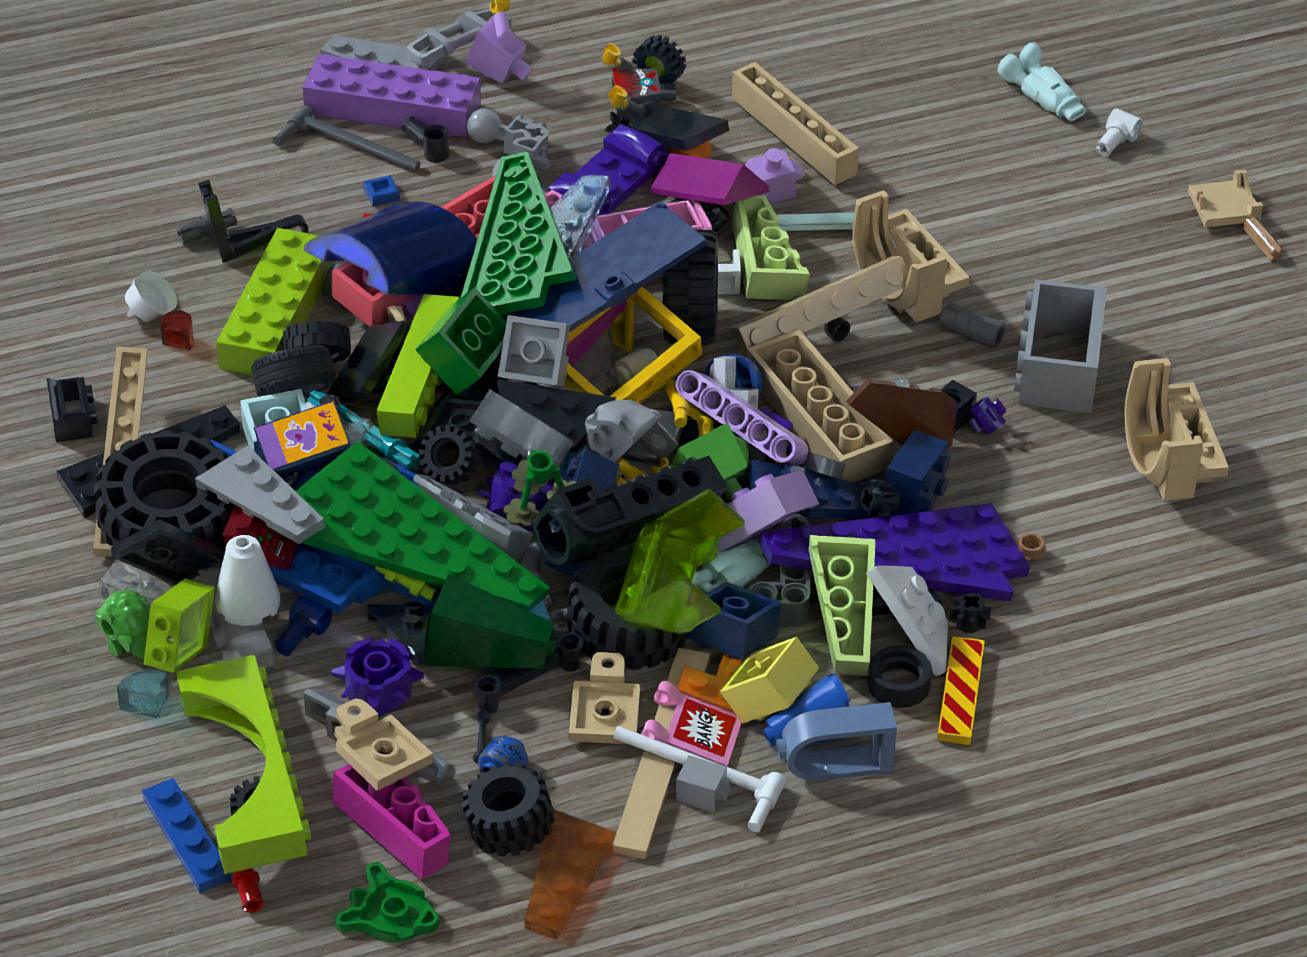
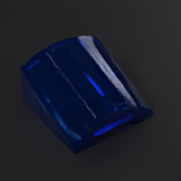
[303,201,478,296]

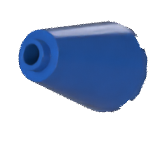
[763,673,851,748]

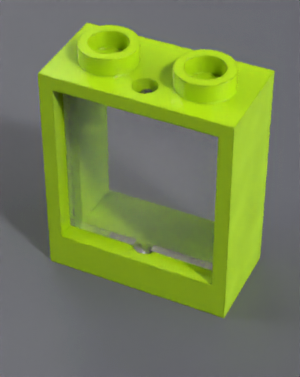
[143,579,215,673]

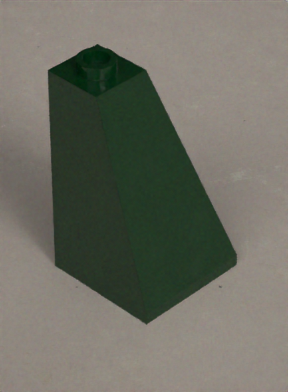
[424,575,558,669]

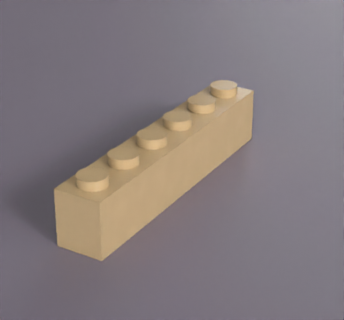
[732,62,859,185]
[732,256,909,356]

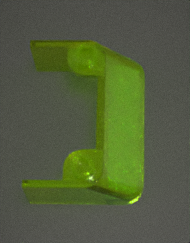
[615,488,745,634]

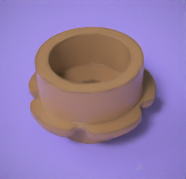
[1016,533,1046,562]

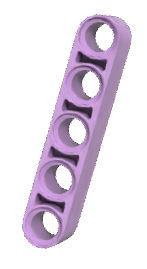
[676,370,808,466]

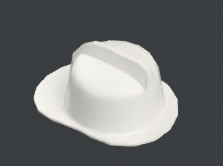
[125,271,178,322]

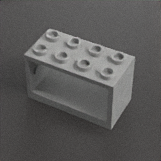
[1014,279,1107,413]

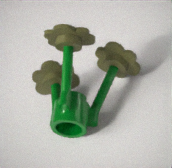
[504,450,577,527]

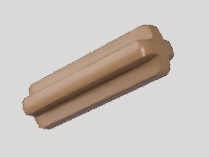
[1243,217,1284,262]

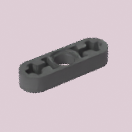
[787,446,846,479]

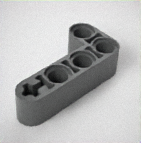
[749,514,810,626]

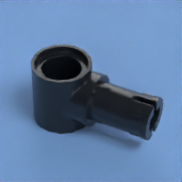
[402,116,449,163]

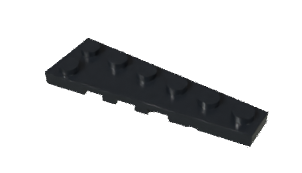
[56,405,240,517]

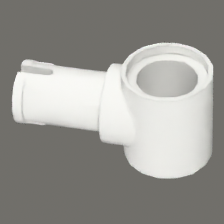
[1096,108,1143,157]

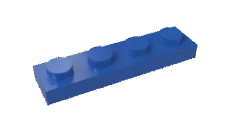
[142,778,231,893]

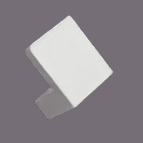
[718,249,741,294]

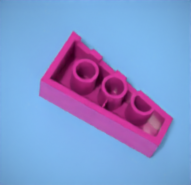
[332,751,451,879]

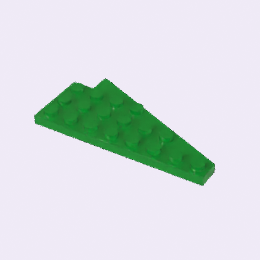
[461,151,576,315]

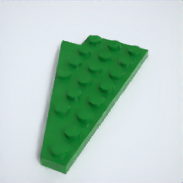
[296,441,550,611]

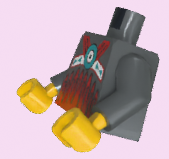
[602,43,676,119]

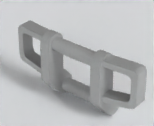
[406,9,512,67]

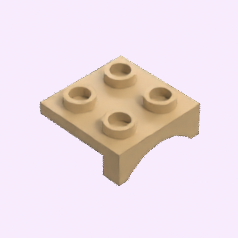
[1188,170,1263,228]

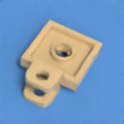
[569,652,640,744]
[335,698,433,791]

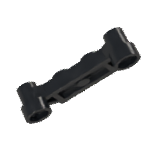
[474,632,584,714]

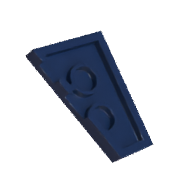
[781,463,876,519]

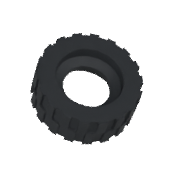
[283,321,351,363]

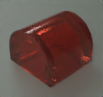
[160,310,194,351]

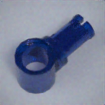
[274,596,333,657]

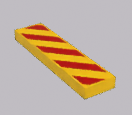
[937,636,985,745]

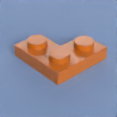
[677,653,745,714]

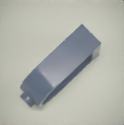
[776,702,897,781]

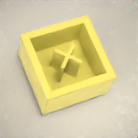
[720,637,819,723]

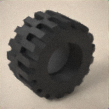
[462,763,555,857]

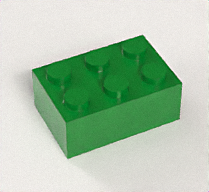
[415,287,507,395]

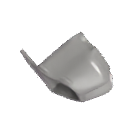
[585,400,678,462]

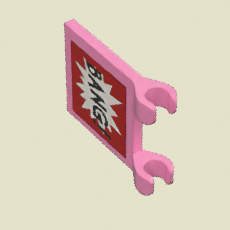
[641,681,742,766]

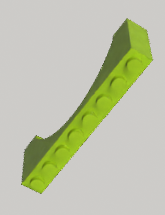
[176,654,312,874]

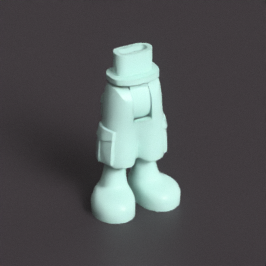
[998,42,1086,121]
[674,539,771,601]

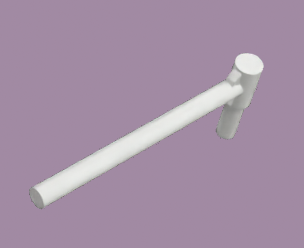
[613,726,786,832]

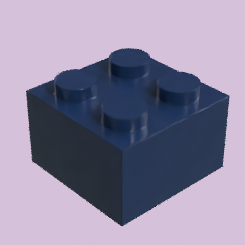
[886,430,951,516]
[687,582,781,659]

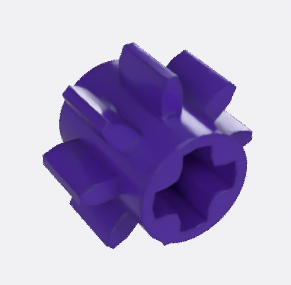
[969,396,1007,435]

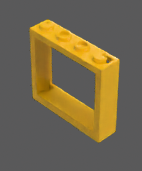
[564,287,702,404]

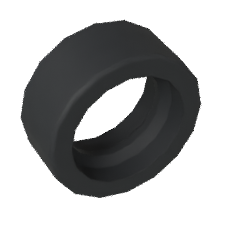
[868,645,932,708]

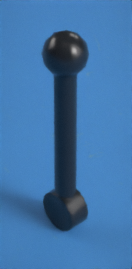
[473,710,490,764]

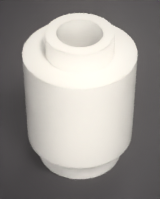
[614,348,657,385]

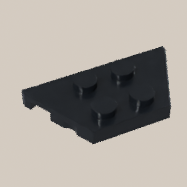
[497,379,616,452]

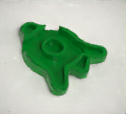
[335,862,440,942]

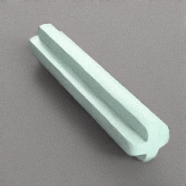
[777,212,854,231]

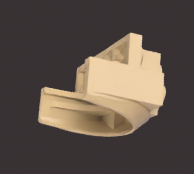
[853,190,970,322]
[1125,358,1229,501]

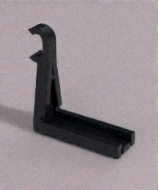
[198,180,309,263]

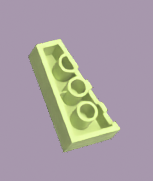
[731,195,810,300]
[809,535,876,676]

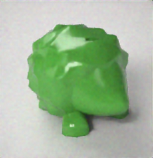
[95,589,151,659]

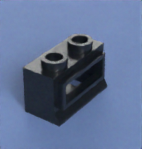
[46,377,98,442]

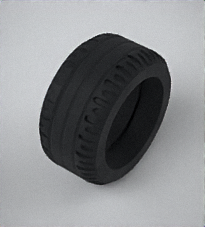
[251,345,336,397]

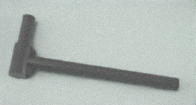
[273,105,421,172]

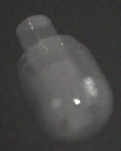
[345,418,373,446]

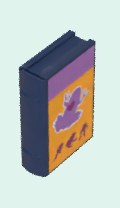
[253,400,351,480]

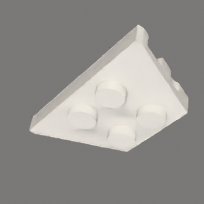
[866,566,948,677]

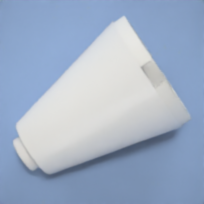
[215,535,281,626]

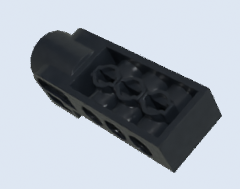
[532,456,728,565]

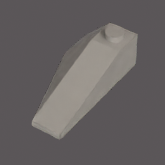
[413,474,533,563]

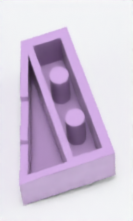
[699,470,819,554]

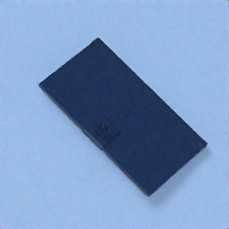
[500,200,708,332]

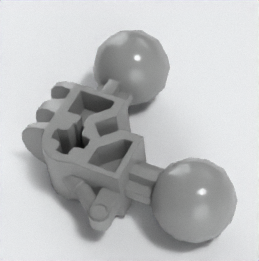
[466,108,550,176]

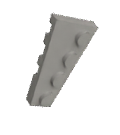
[320,35,443,71]
[195,446,325,544]

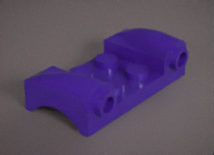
[548,124,666,219]

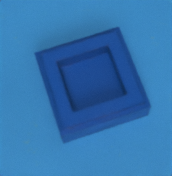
[363,175,400,207]

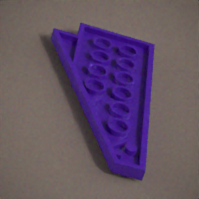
[758,503,1030,601]

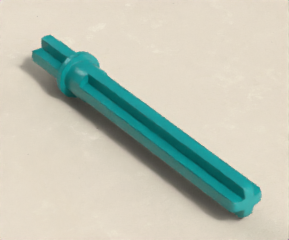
[307,390,422,471]

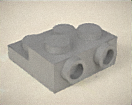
[498,315,570,388]

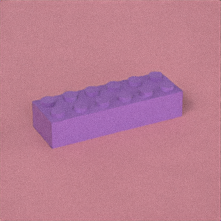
[303,54,481,138]

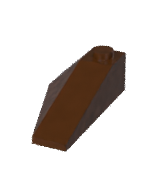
[846,379,958,448]

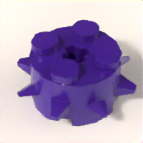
[477,462,554,532]
[332,637,424,717]

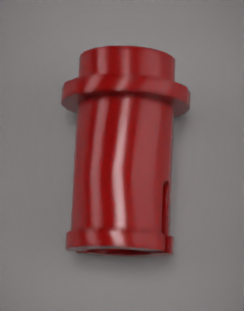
[232,868,265,913]

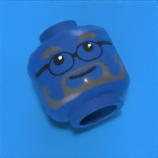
[478,736,529,773]

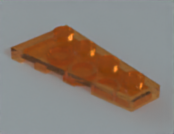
[524,809,616,940]

